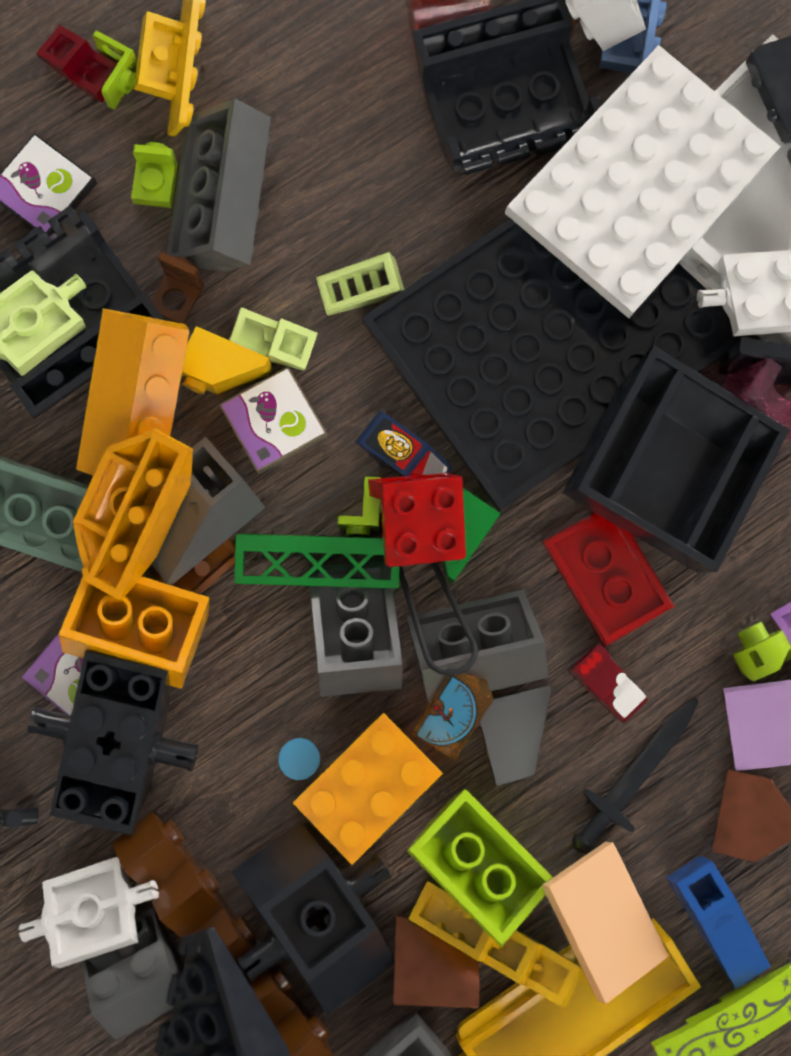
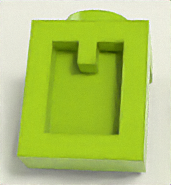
[131,142,178,208]

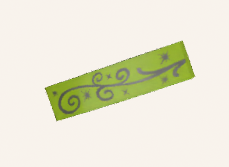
[650,963,791,1056]

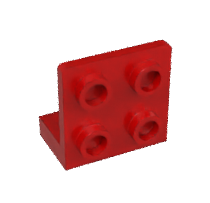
[368,472,466,567]

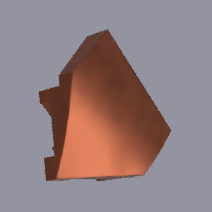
[712,770,791,862]

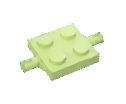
[0,270,87,376]

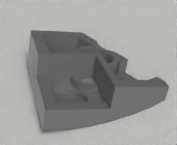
[477,685,551,786]

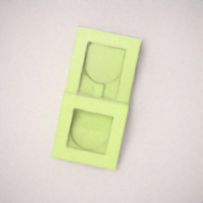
[229,307,318,371]

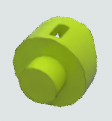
[732,621,791,681]

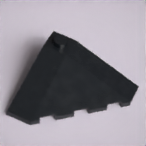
[154,927,290,1056]

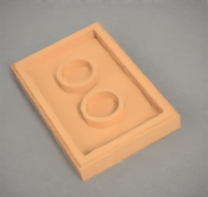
[541,842,669,1003]

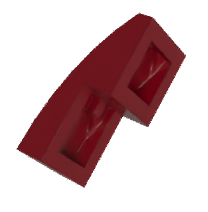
[36,25,117,103]

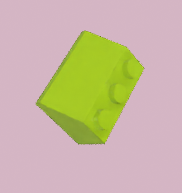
[407,789,553,946]

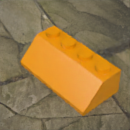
[76,308,190,476]

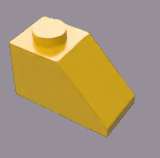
[181,326,272,394]

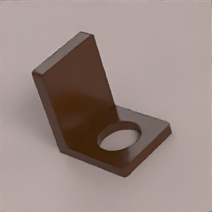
[151,252,204,324]

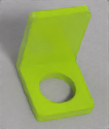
[92,31,137,110]

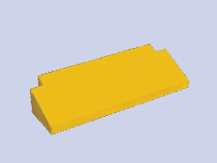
[455,918,701,1056]

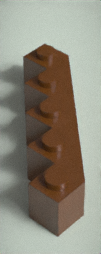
[112,812,334,1056]

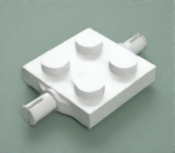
[697,250,791,337]
[18,857,159,968]

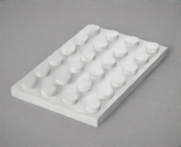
[505,45,781,318]

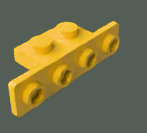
[134,0,206,137]

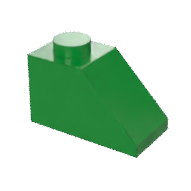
[442,488,501,584]

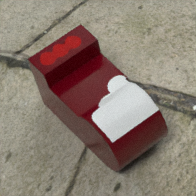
[568,644,648,724]

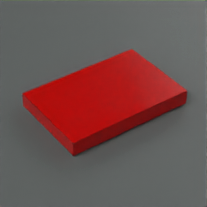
[542,513,675,647]

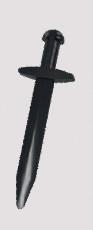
[572,698,698,854]

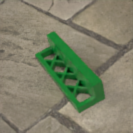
[234,533,399,588]

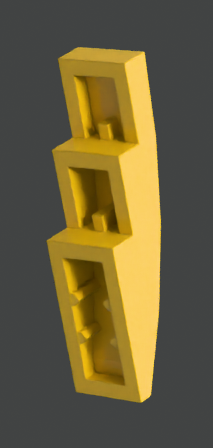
[408,881,583,1008]

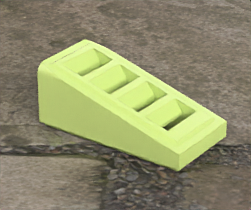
[316,252,404,316]

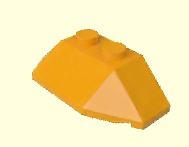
[73,429,193,600]

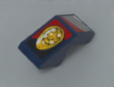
[355,411,453,476]

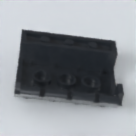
[412,0,601,175]
[0,205,165,419]

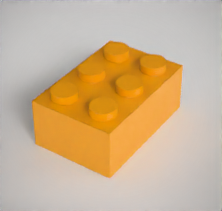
[58,576,209,689]
[293,713,443,865]

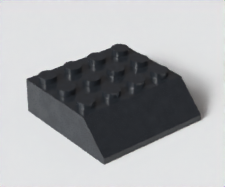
[562,346,790,573]

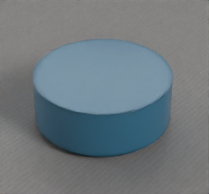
[279,738,321,780]

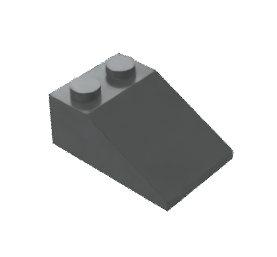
[308,560,403,697]

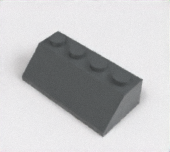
[167,98,271,272]

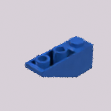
[665,856,771,989]

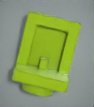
[338,476,382,537]

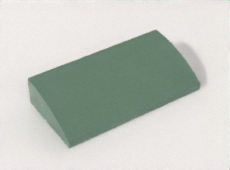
[0,456,89,572]

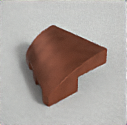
[393,915,479,1008]

